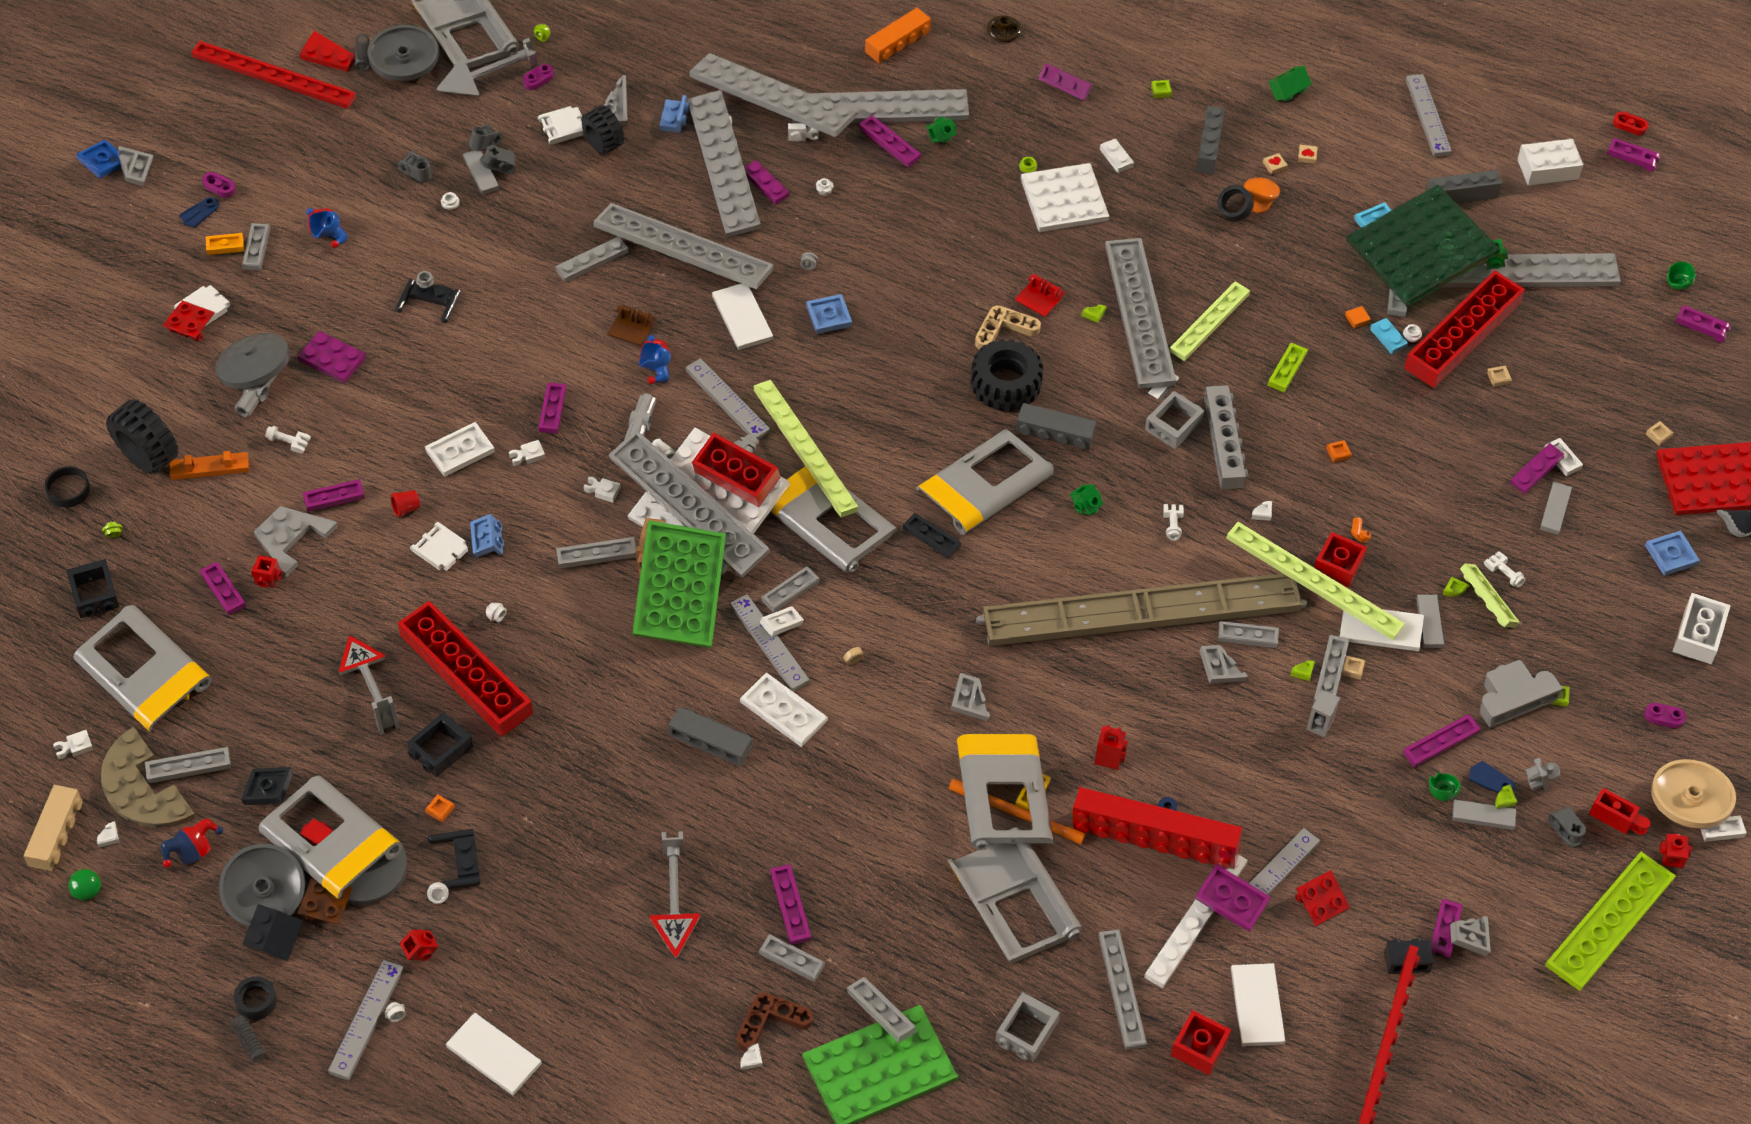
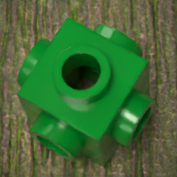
[926,116,957,143]
[1481,239,1508,270]
[1069,484,1104,515]

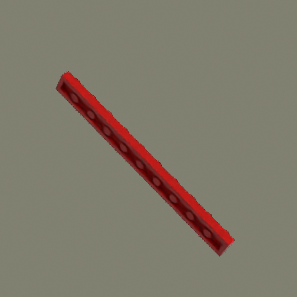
[191,41,356,109]
[1358,945,1420,1124]

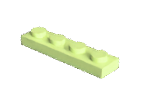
[1460,563,1520,628]

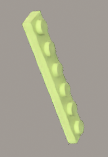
[1170,281,1250,361]

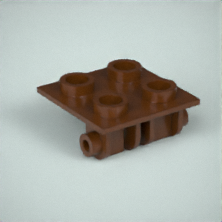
[607,305,656,346]
[298,877,353,925]

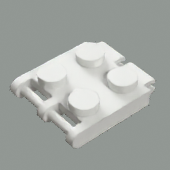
[538,106,584,144]
[174,285,230,326]
[410,522,468,571]

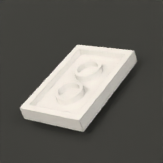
[425,422,495,477]

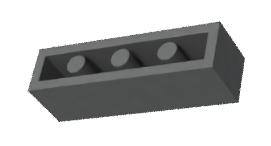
[1196,106,1225,175]
[1425,170,1502,206]
[1016,403,1097,450]
[668,707,753,767]

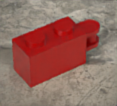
[1094,724,1129,770]
[1589,788,1650,835]

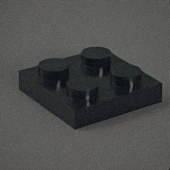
[241,767,293,805]

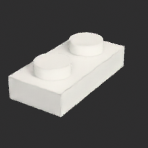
[1100,139,1134,173]
[1544,438,1583,476]
[760,606,804,637]
[1700,815,1746,842]

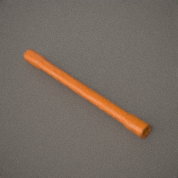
[949,778,1086,845]

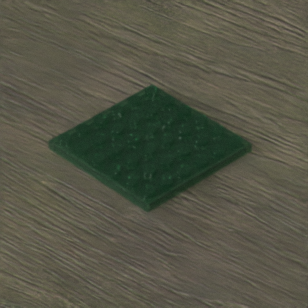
[1346,184,1500,307]

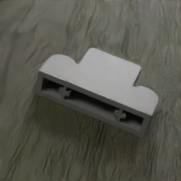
[1480,660,1563,728]

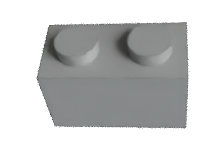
[1307,690,1340,737]

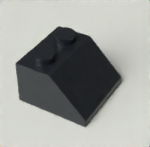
[242,904,303,962]

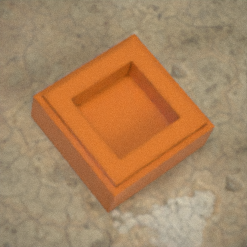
[1345,306,1371,328]
[1326,440,1352,463]
[425,794,455,823]

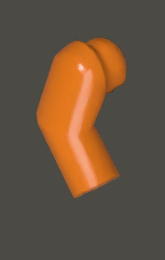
[1351,517,1371,543]

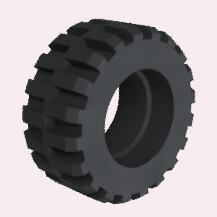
[971,339,1043,411]
[106,399,179,474]

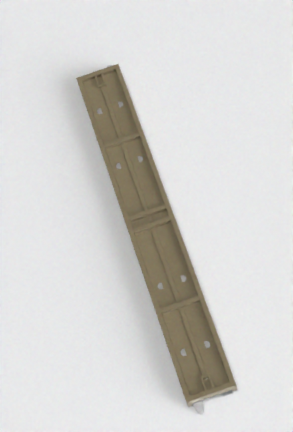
[976,574,1307,646]

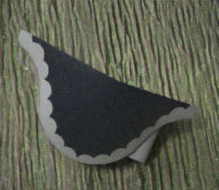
[1717,510,1751,538]

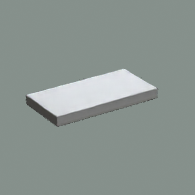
[712,284,773,350]
[1340,609,1424,651]
[740,673,828,747]
[1231,964,1285,1046]
[446,1013,542,1096]

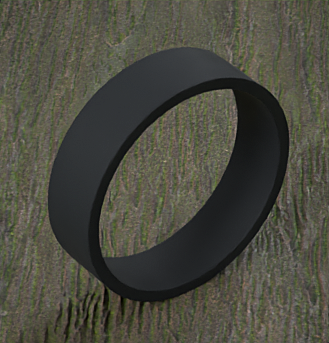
[44,466,90,508]

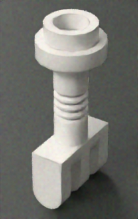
[265,426,311,454]
[1163,504,1184,541]
[1484,552,1525,587]

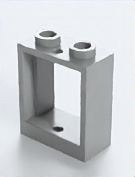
[1145,391,1204,449]
[996,992,1060,1062]

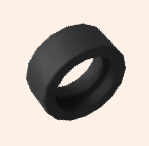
[1217,185,1254,221]
[234,976,277,1020]

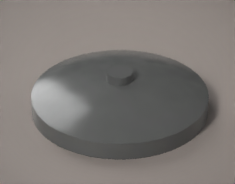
[368,25,439,81]
[215,333,290,389]
[347,833,407,905]
[219,844,306,927]

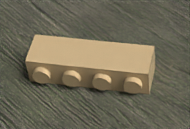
[24,785,82,871]

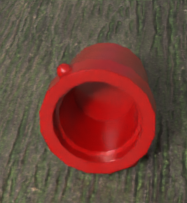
[390,490,420,517]

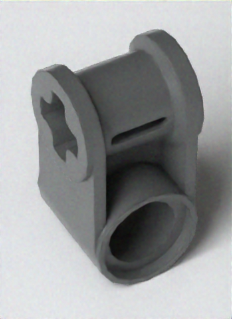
[468,124,503,151]
[480,145,516,174]
[397,151,432,182]
[1548,806,1586,847]

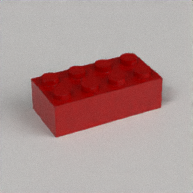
[692,432,781,508]

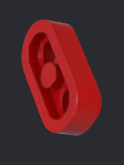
[1613,112,1649,135]

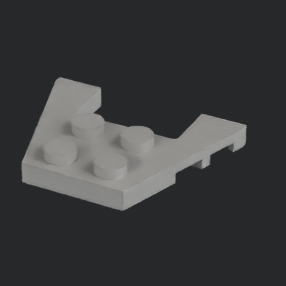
[254,506,338,577]

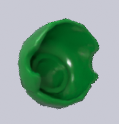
[1667,261,1695,290]
[1429,772,1461,802]
[68,868,101,901]

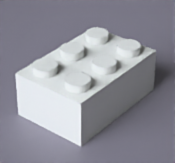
[1518,139,1583,186]
[1672,593,1731,664]

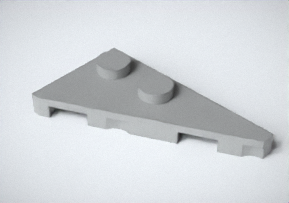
[604,75,628,126]

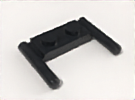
[395,279,461,323]
[428,829,481,889]

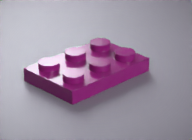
[297,331,366,383]
[1195,864,1271,932]

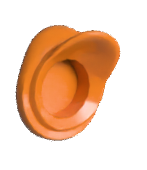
[1243,177,1280,213]

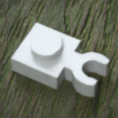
[788,124,818,141]
[509,440,545,466]
[584,477,621,503]
[53,730,93,759]

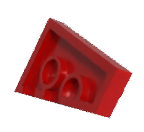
[299,31,355,72]

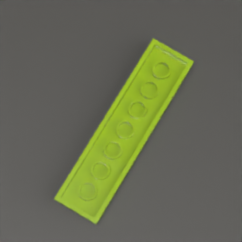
[1545,852,1676,991]

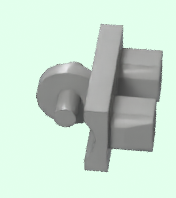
[1525,758,1560,792]

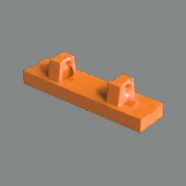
[170,451,249,480]

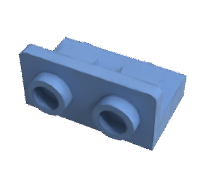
[660,95,689,133]
[470,514,504,557]

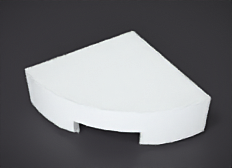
[1251,501,1272,521]
[97,821,120,848]
[741,1044,762,1070]

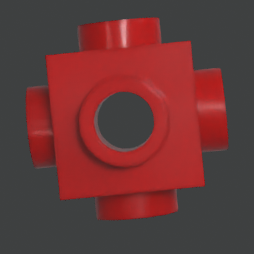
[251,555,282,588]
[1659,833,1692,868]
[399,929,439,961]

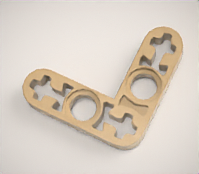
[975,306,1041,350]

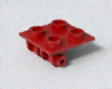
[1015,274,1066,317]
[162,300,215,341]
[1295,870,1350,926]

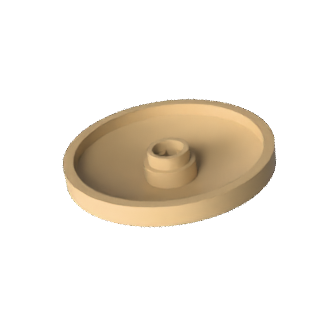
[1651,759,1736,828]

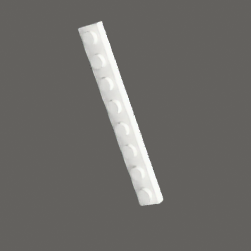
[1144,855,1247,988]

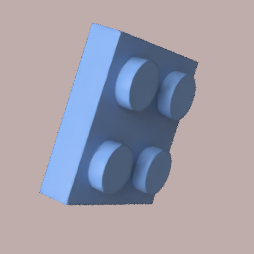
[806,294,852,334]
[1645,531,1700,576]

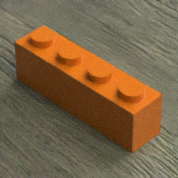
[865,8,931,63]

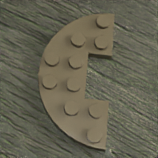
[101,727,196,828]

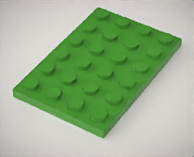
[632,520,726,648]
[802,1005,958,1124]

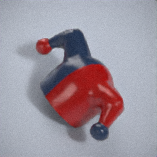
[160,819,223,868]

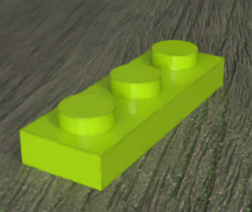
[1267,343,1308,393]

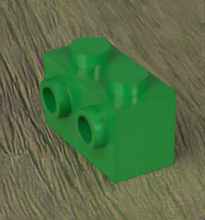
[1268,65,1312,102]

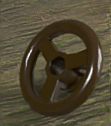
[987,15,1021,42]

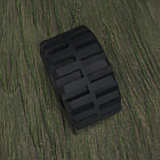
[581,105,624,155]

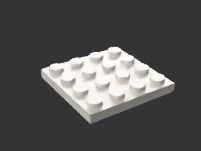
[1021,163,1109,232]

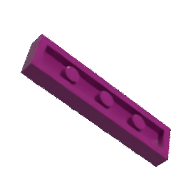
[859,115,921,168]
[1402,714,1481,768]
[770,864,811,945]

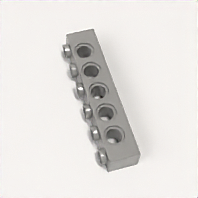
[1204,385,1248,489]

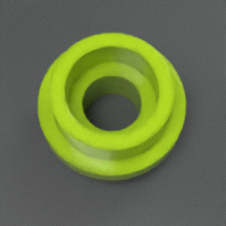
[534,24,550,42]
[1019,157,1037,173]
[102,522,123,538]

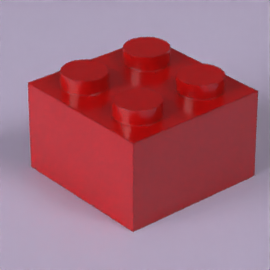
[1314,532,1367,589]
[1171,1010,1231,1075]

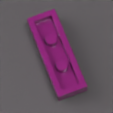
[1038,63,1093,100]
[744,160,789,205]
[538,382,567,434]
[1510,443,1564,494]
[302,479,365,512]
[199,562,246,616]

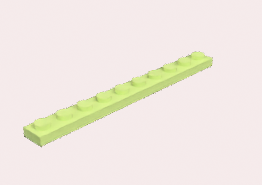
[754,380,858,517]
[1226,522,1405,640]

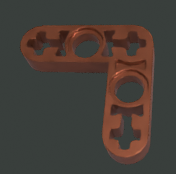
[737,992,813,1051]

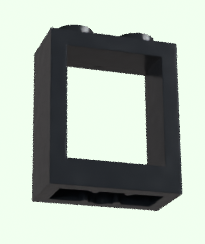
[66,559,119,618]
[407,712,473,777]

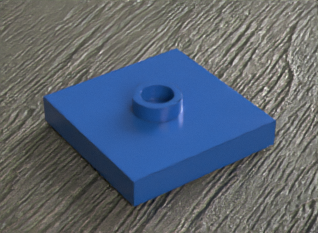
[76,139,122,179]

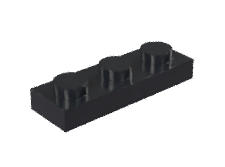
[903,513,961,559]

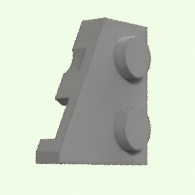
[118,146,153,186]
[1199,645,1248,684]
[950,673,990,721]
[1450,916,1491,956]

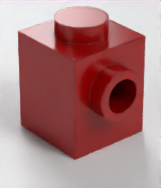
[300,818,333,846]

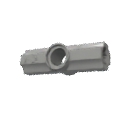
[234,375,277,418]
[624,393,656,440]

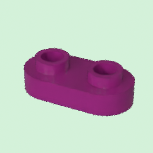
[523,64,554,90]
[202,172,236,198]
[1644,703,1686,728]

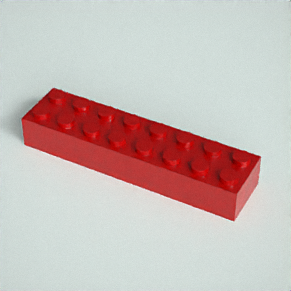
[1404,270,1525,388]
[398,601,533,737]
[1073,787,1242,869]

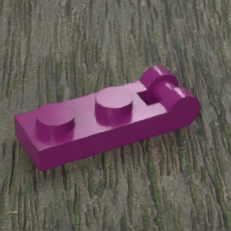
[1607,138,1660,172]
[1675,305,1731,342]
[1430,899,1463,958]

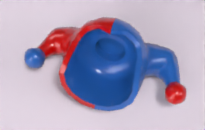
[306,208,348,248]
[639,335,671,384]

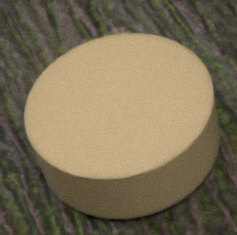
[843,647,864,665]

